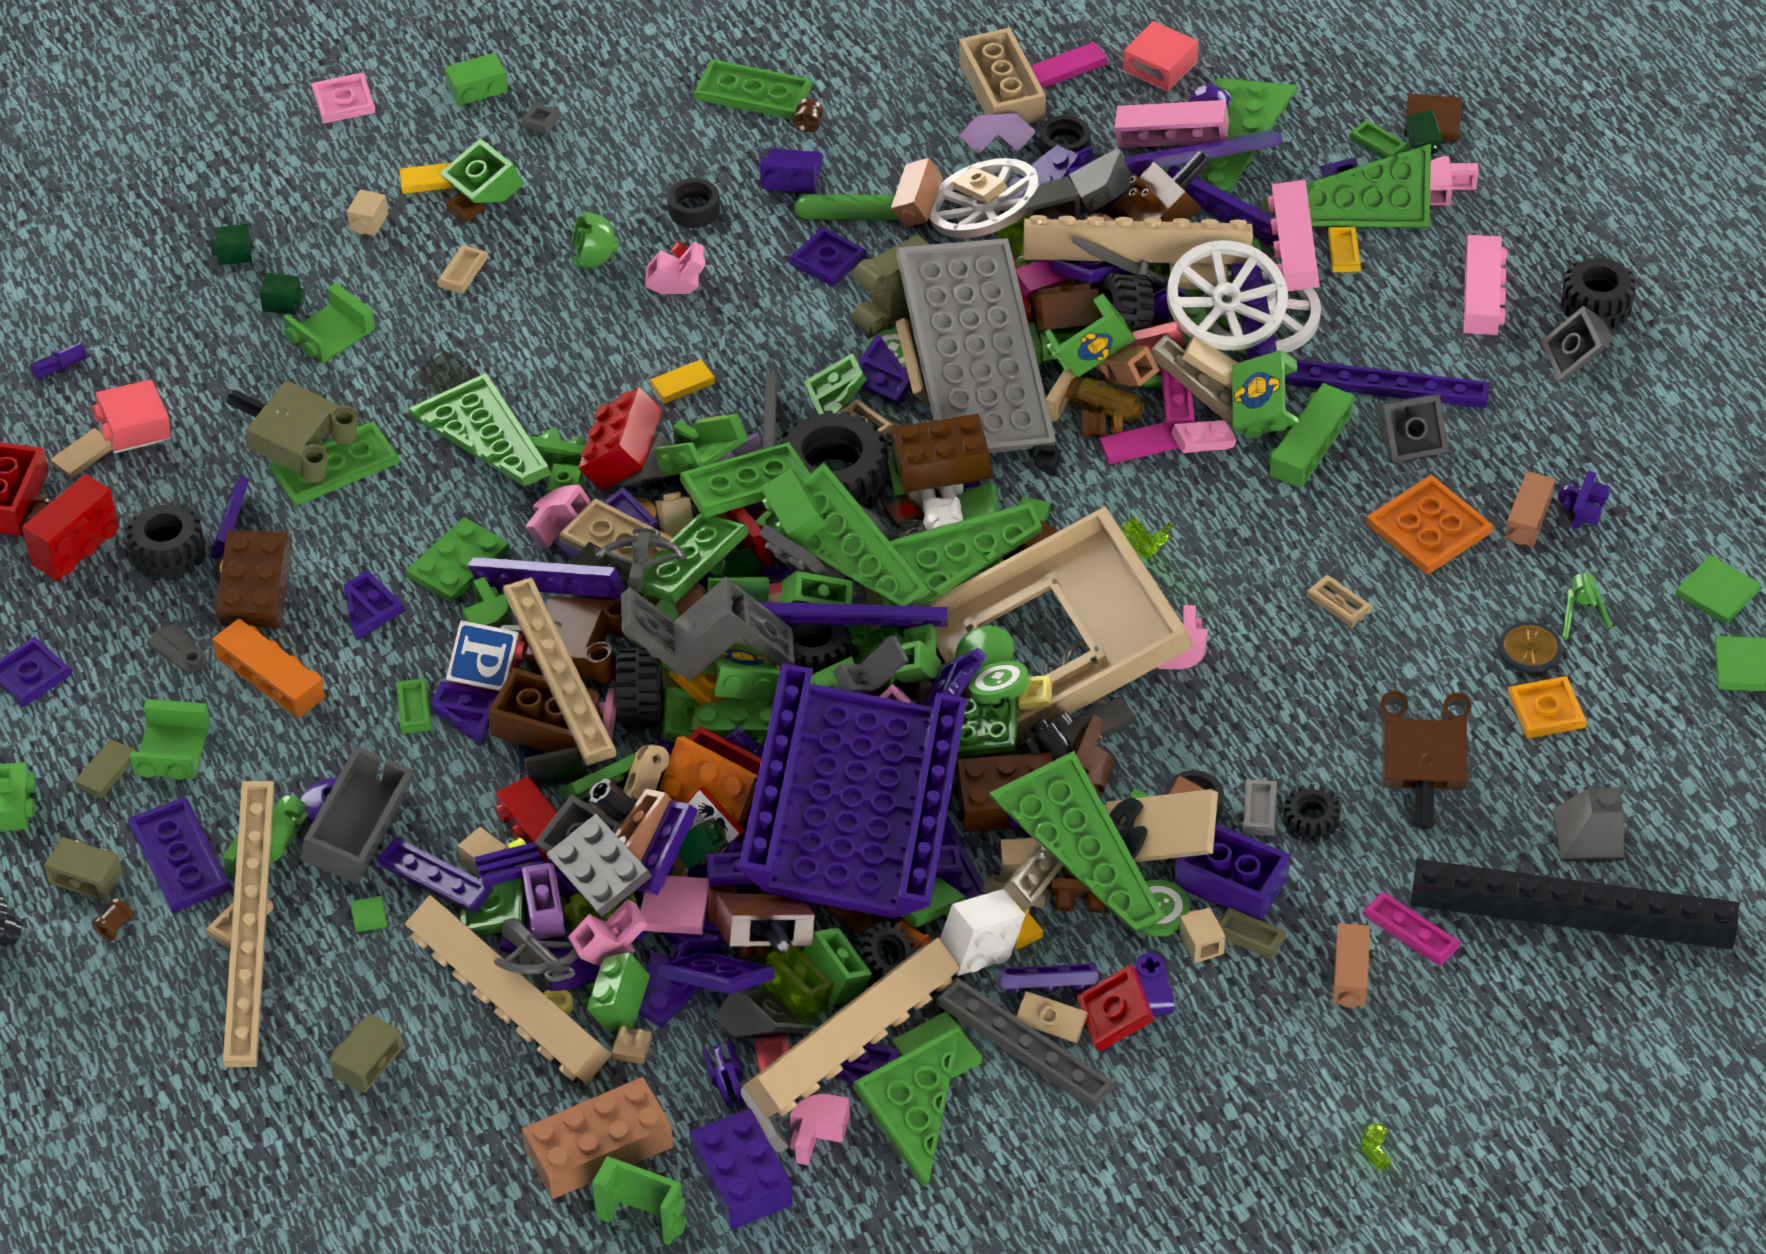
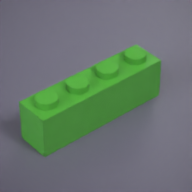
[1268,383,1354,488]

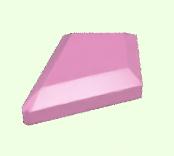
[599,688,617,741]

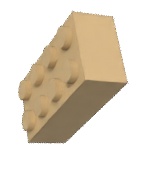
[959,27,1046,124]

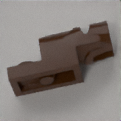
[1071,715,1114,799]

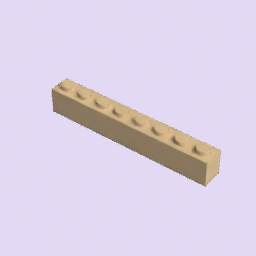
[1023,215,1253,264]
[405,895,612,1083]
[743,937,961,1118]

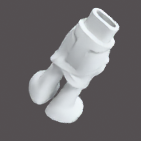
[908,484,964,530]

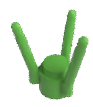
[1562,573,1612,640]

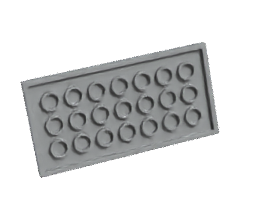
[896,238,1056,453]

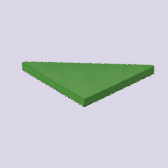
[852,1026,961,1187]

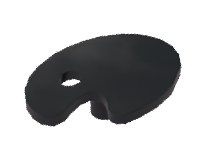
[1109,798,1148,860]

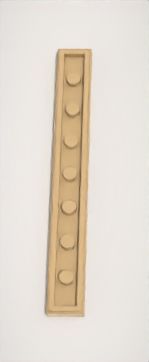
[503,577,616,766]

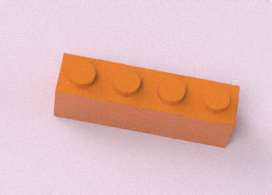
[212,619,325,719]

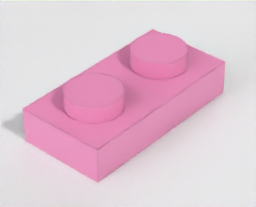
[1171,420,1237,453]

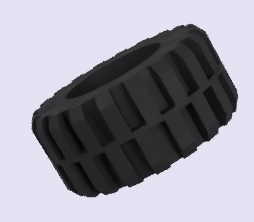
[778,410,889,509]

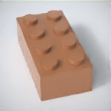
[521,1077,674,1199]

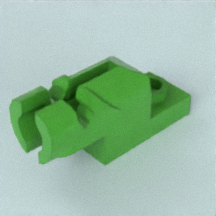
[223,795,308,878]

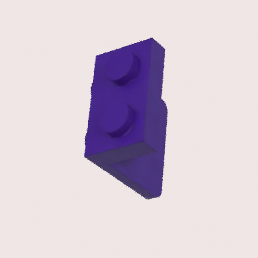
[759,148,823,194]

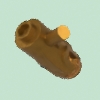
[1067,377,1144,434]

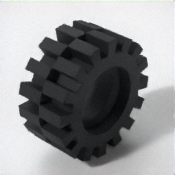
[1283,784,1341,843]
[854,922,917,983]

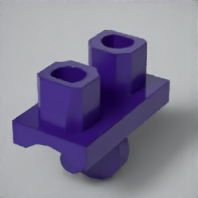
[1557,471,1610,528]

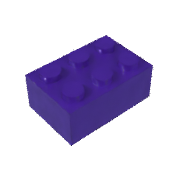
[1175,824,1290,921]
[689,1108,793,1230]

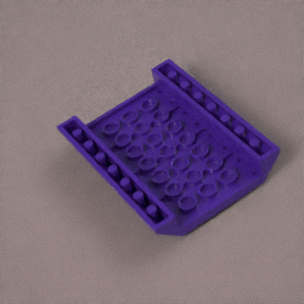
[738,663,967,918]

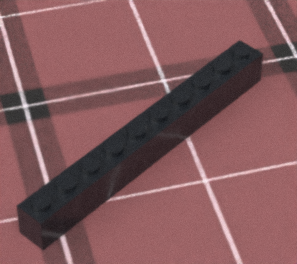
[1410,859,1740,950]

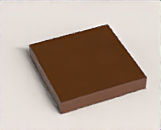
[1404,93,1462,141]

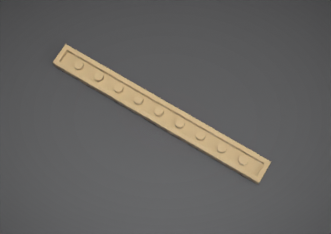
[223,781,275,1067]

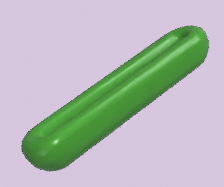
[794,194,898,220]

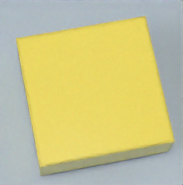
[1018,675,1052,710]

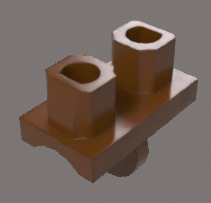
[1052,869,1105,913]

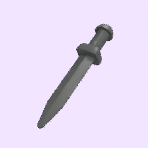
[1072,238,1169,290]

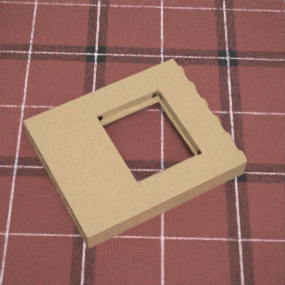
[926,506,1193,743]

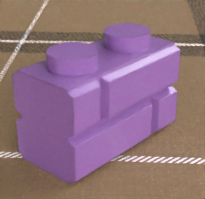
[522,863,565,940]

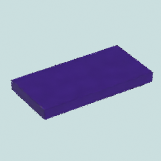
[127,796,232,913]

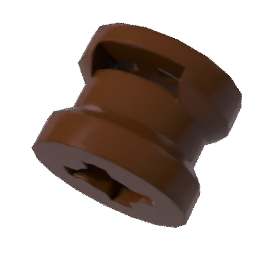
[793,98,823,132]
[1082,409,1106,438]

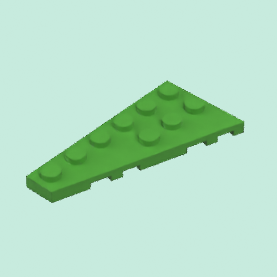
[1201,78,1297,194]
[1262,144,1431,228]
[408,373,551,487]
[755,463,931,606]
[876,502,1042,628]
[989,751,1164,933]

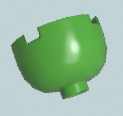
[571,211,619,268]

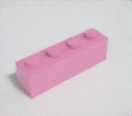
[1114,100,1229,148]
[1268,180,1320,292]
[1463,235,1507,335]

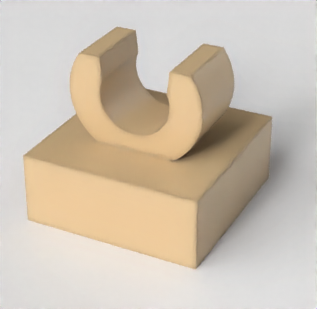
[612,1026,652,1065]

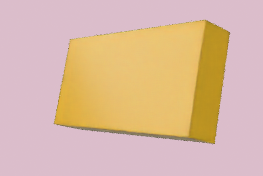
[399,163,455,194]
[1327,227,1361,272]
[650,359,715,404]

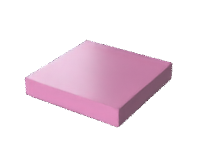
[311,72,376,124]
[640,876,709,935]

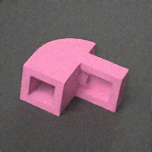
[1430,156,1479,205]
[645,242,705,294]
[525,484,592,549]
[1158,605,1208,669]
[568,899,648,966]
[790,1094,850,1165]

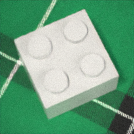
[940,889,1025,976]

